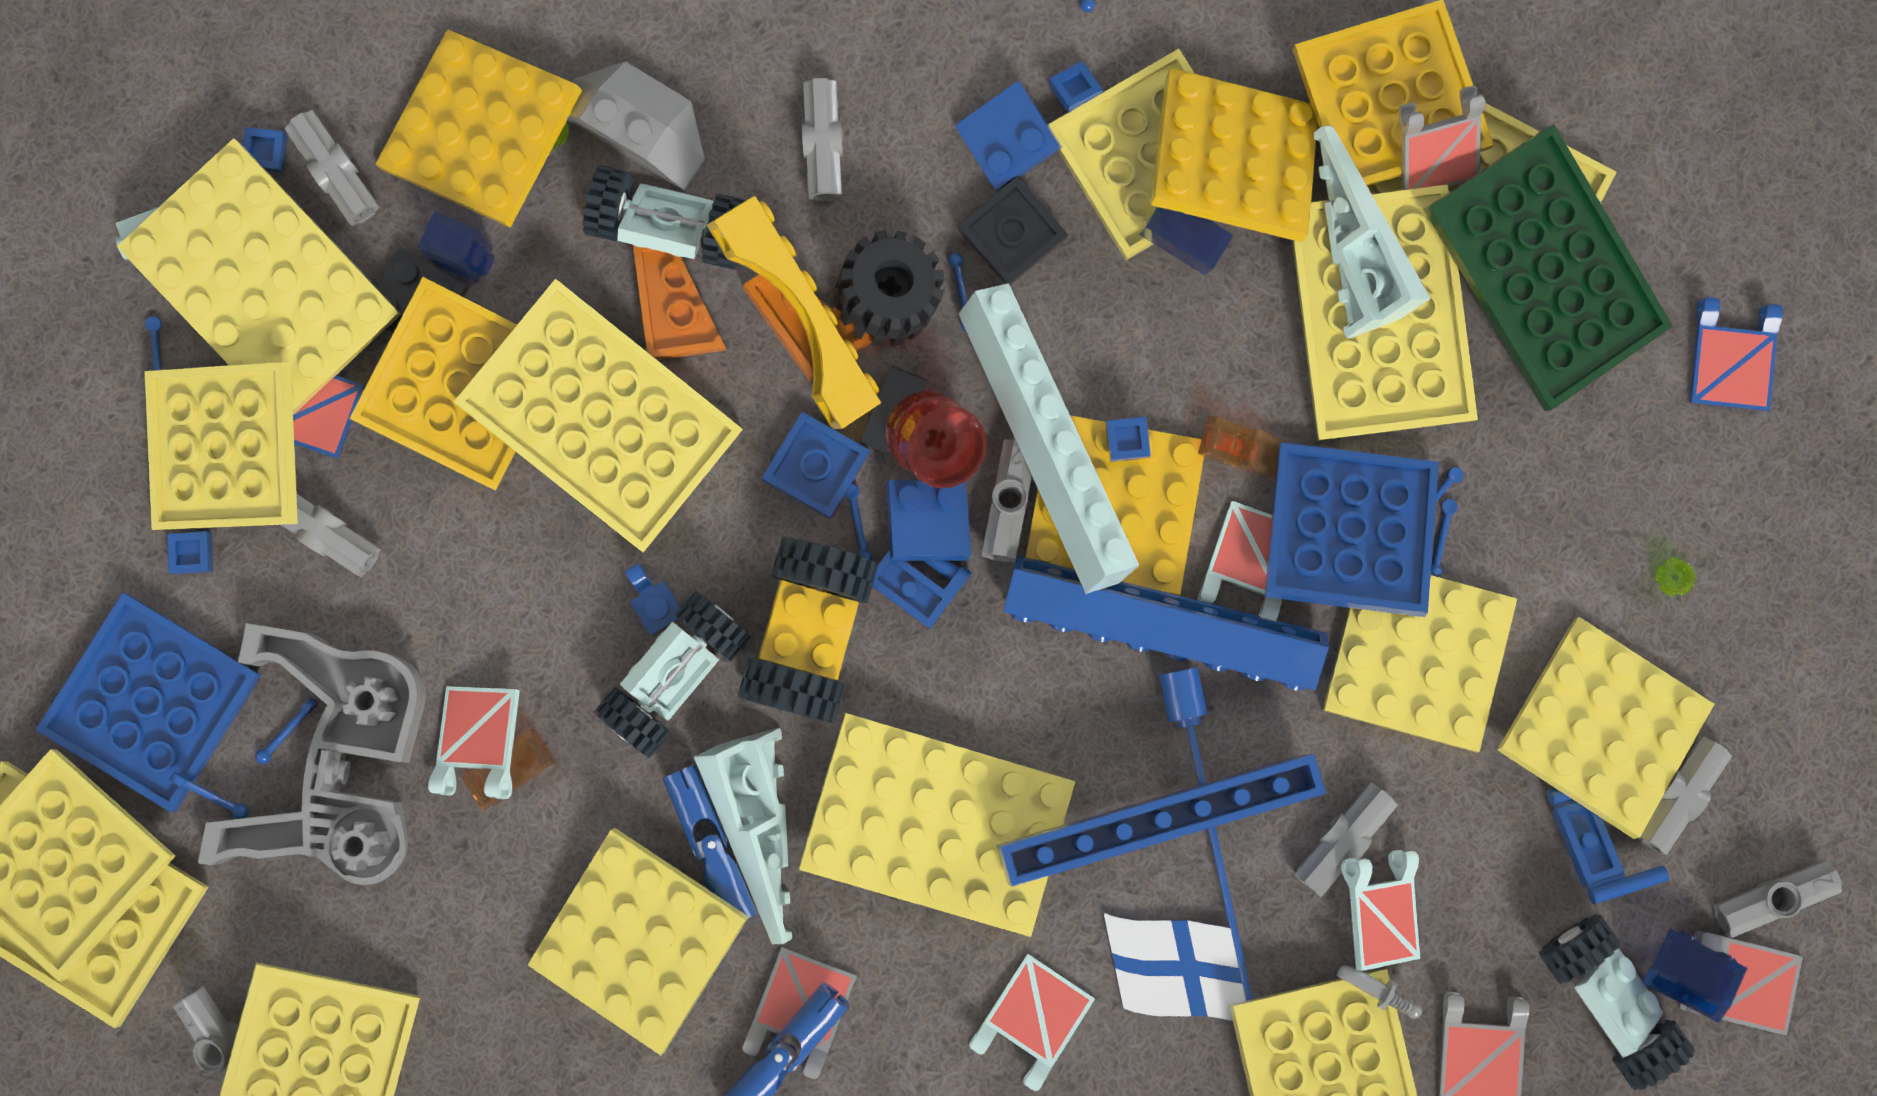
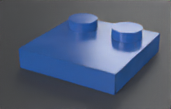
[955,81,1063,192]
[762,412,870,520]
[885,480,971,561]

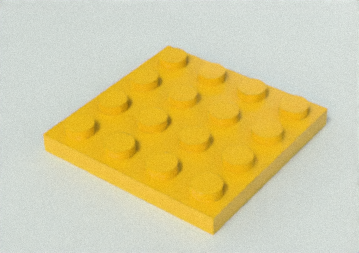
[1292,0,1494,187]
[375,29,582,228]
[1151,68,1317,242]
[350,277,517,491]
[1026,415,1205,595]

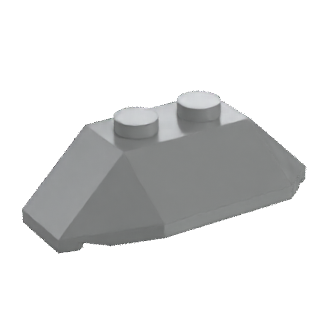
[567,61,705,191]

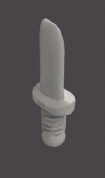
[1337,965,1423,1019]

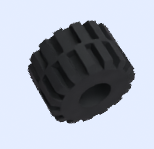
[834,230,945,347]

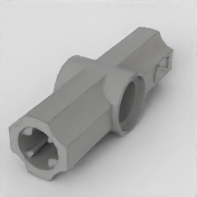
[802,78,843,202]
[285,110,380,226]
[981,439,1032,563]
[281,493,381,577]
[1638,736,1732,855]
[1293,782,1398,897]
[1713,859,1842,938]
[172,986,239,1083]

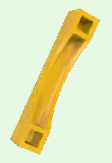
[707,196,881,429]

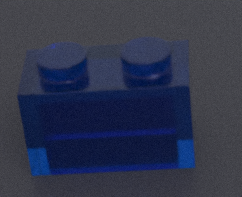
[1139,206,1234,275]
[418,211,494,283]
[1642,928,1748,1023]

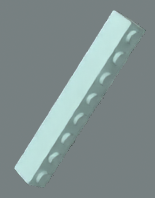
[959,283,1139,594]

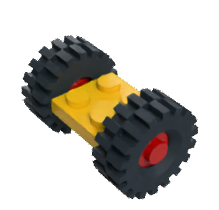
[737,537,878,724]

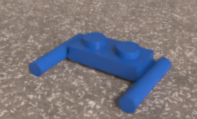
[1547,788,1669,904]

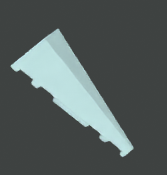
[1314,126,1431,338]
[694,728,792,944]

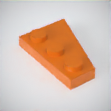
[633,245,727,360]
[743,275,873,383]

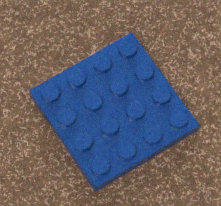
[1264,442,1439,617]
[36,593,262,812]

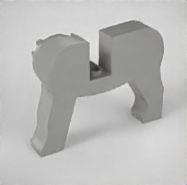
[198,623,426,885]

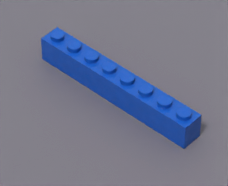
[1003,555,1329,691]
[997,754,1326,887]

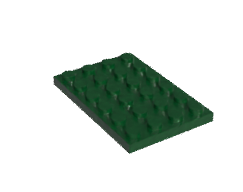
[1423,124,1673,411]

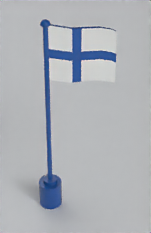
[1103,667,1252,1021]

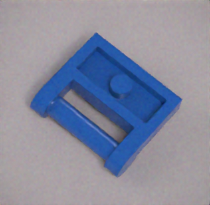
[872,550,972,630]

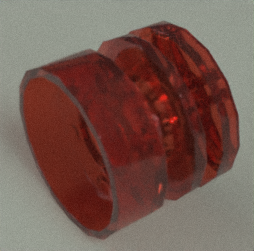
[885,391,987,488]

